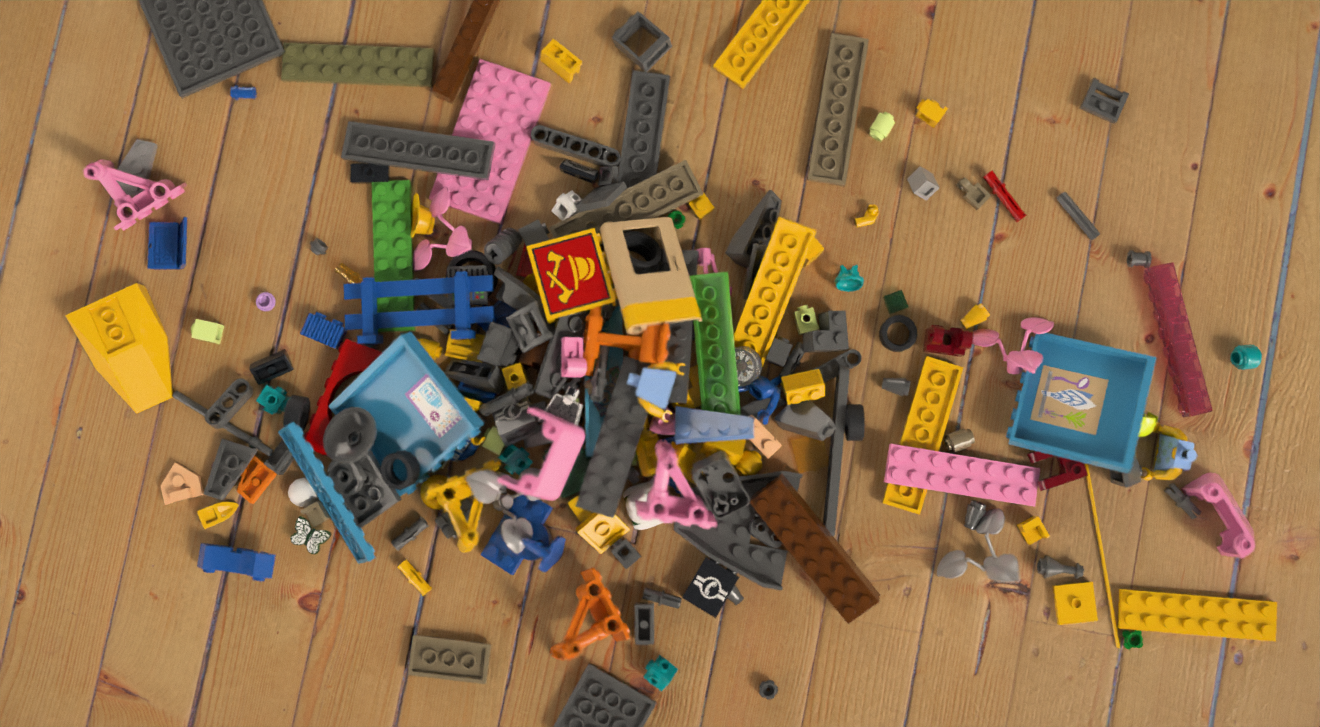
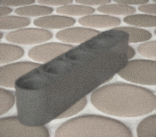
[531,125,620,167]

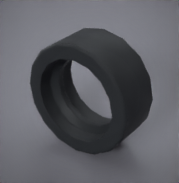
[879,315,917,352]
[283,395,311,431]
[845,404,865,441]
[380,450,420,489]

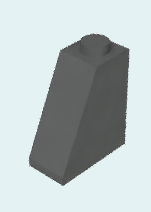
[773,400,836,441]

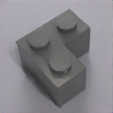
[802,310,849,353]

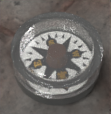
[735,346,762,387]

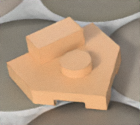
[161,462,204,505]

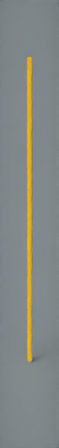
[1084,463,1120,648]

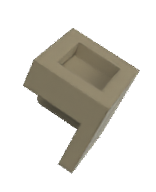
[301,501,330,527]

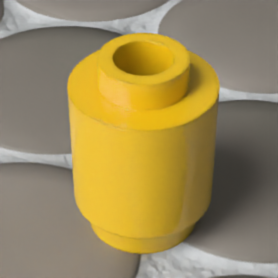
[417,338,442,361]

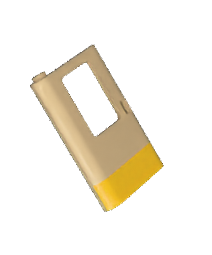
[599,217,702,334]

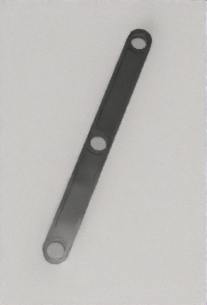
[740,349,862,419]
[823,366,850,537]

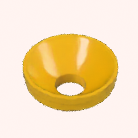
[420,475,452,510]

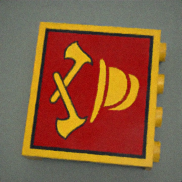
[527,228,618,324]

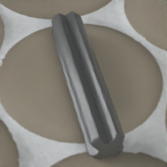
[1057,192,1100,240]

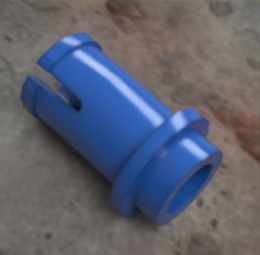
[230,85,256,100]

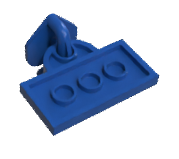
[481,491,566,575]

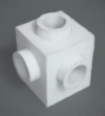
[551,190,582,221]

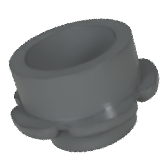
[310,238,328,256]
[759,680,778,700]

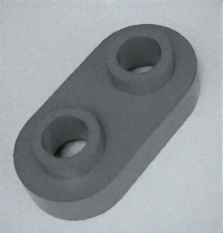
[748,518,783,548]

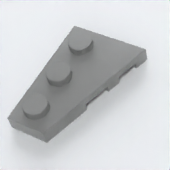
[104,139,158,197]

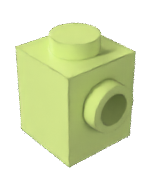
[482,426,506,455]

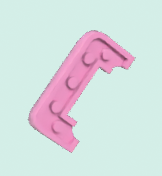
[1180,473,1255,558]

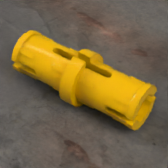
[397,559,432,596]

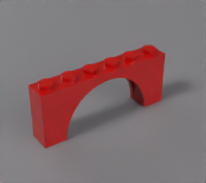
[303,339,383,456]

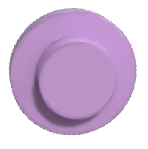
[256,292,276,311]

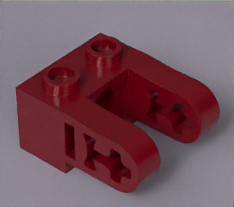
[923,325,973,357]
[1027,451,1088,491]

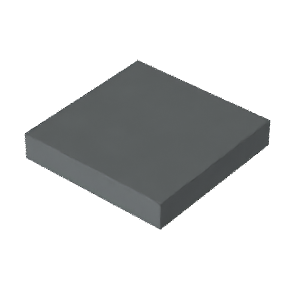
[576,182,627,212]

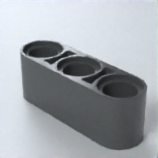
[205,379,253,429]

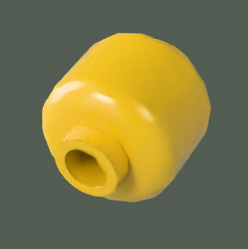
[734,450,763,477]

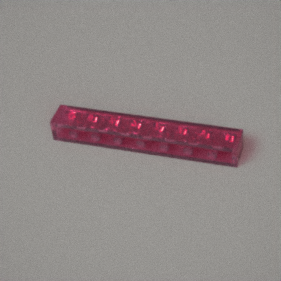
[1144,262,1213,417]

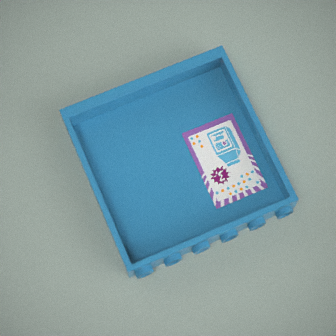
[328,332,484,496]

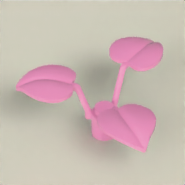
[413,187,472,271]
[972,317,1054,374]

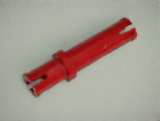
[982,170,1027,223]

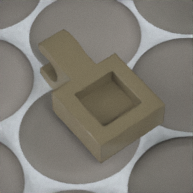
[956,177,991,210]

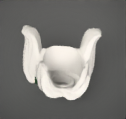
[623,477,665,530]

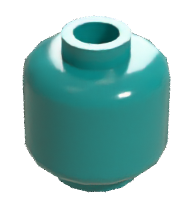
[1230,344,1262,370]

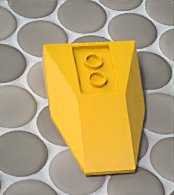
[65,283,173,414]

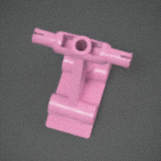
[84,159,187,231]
[635,439,717,528]

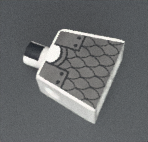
[539,386,583,425]

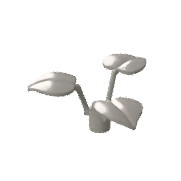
[466,468,541,554]
[937,508,1020,582]

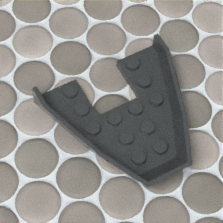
[673,471,803,591]

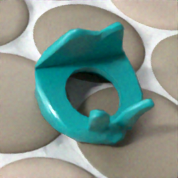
[834,265,864,292]

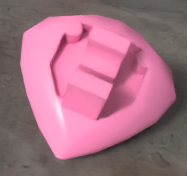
[649,407,676,435]

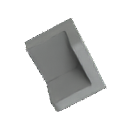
[907,166,940,201]

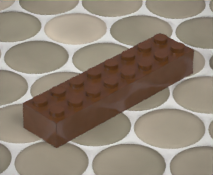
[749,473,880,624]

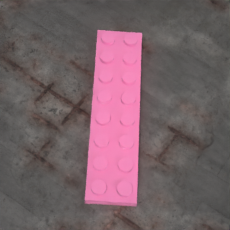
[884,444,1040,507]

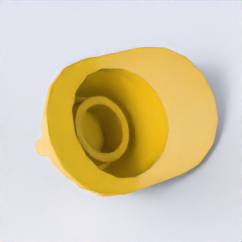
[410,193,435,238]

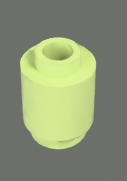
[869,112,895,142]

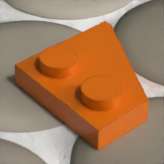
[237,454,277,504]

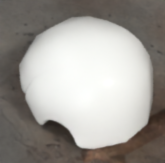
[288,478,319,508]

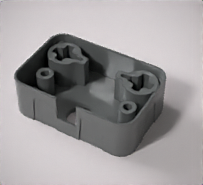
[691,451,750,519]

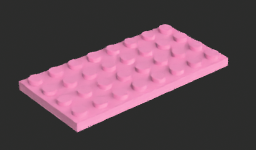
[429,59,551,225]

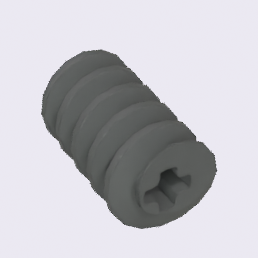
[484,228,522,265]

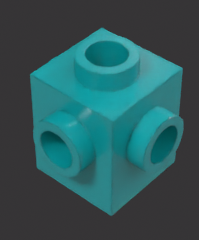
[256,385,290,415]
[498,444,533,475]
[643,655,678,691]

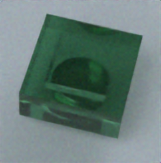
[883,290,908,315]

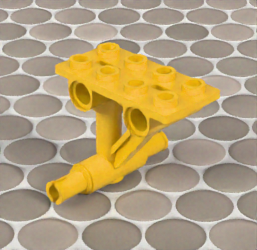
[425,460,501,553]

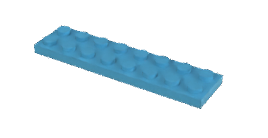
[278,422,376,564]

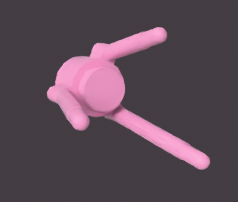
[697,248,718,274]

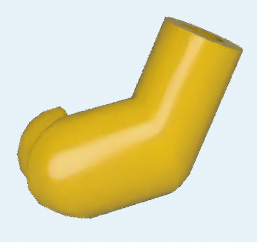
[854,204,879,228]

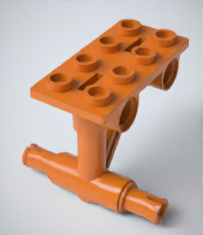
[583,306,670,376]
[550,567,630,661]

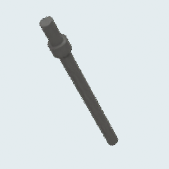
[172,391,273,456]

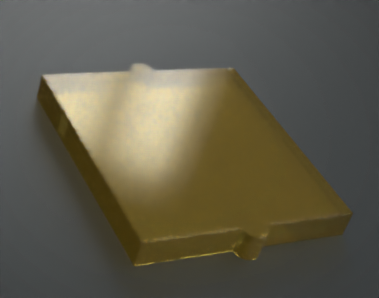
[791,436,829,474]

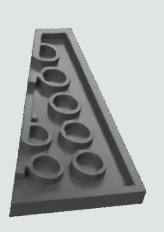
[534,299,620,399]

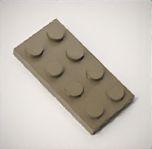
[408,634,491,684]

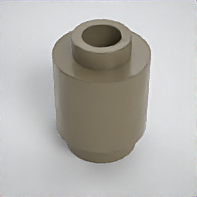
[944,429,975,453]

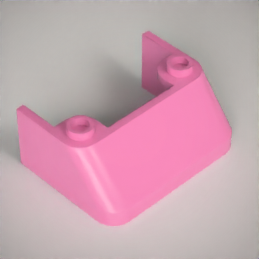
[497,406,585,500]

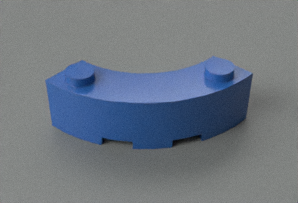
[197,543,276,581]

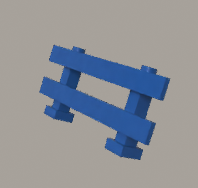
[344,272,494,344]

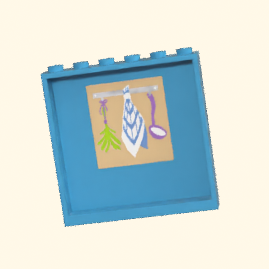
[1006,333,1156,473]

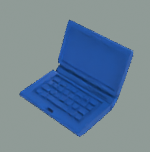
[147,217,187,270]

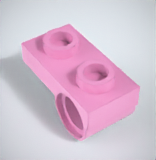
[561,337,587,377]

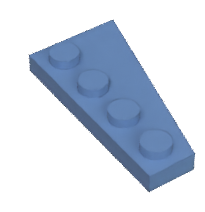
[675,406,755,444]

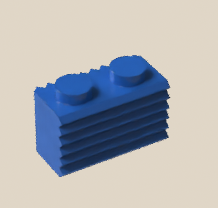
[300,312,348,350]

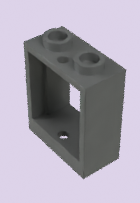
[612,11,673,72]

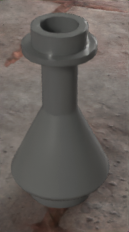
[1037,555,1084,579]

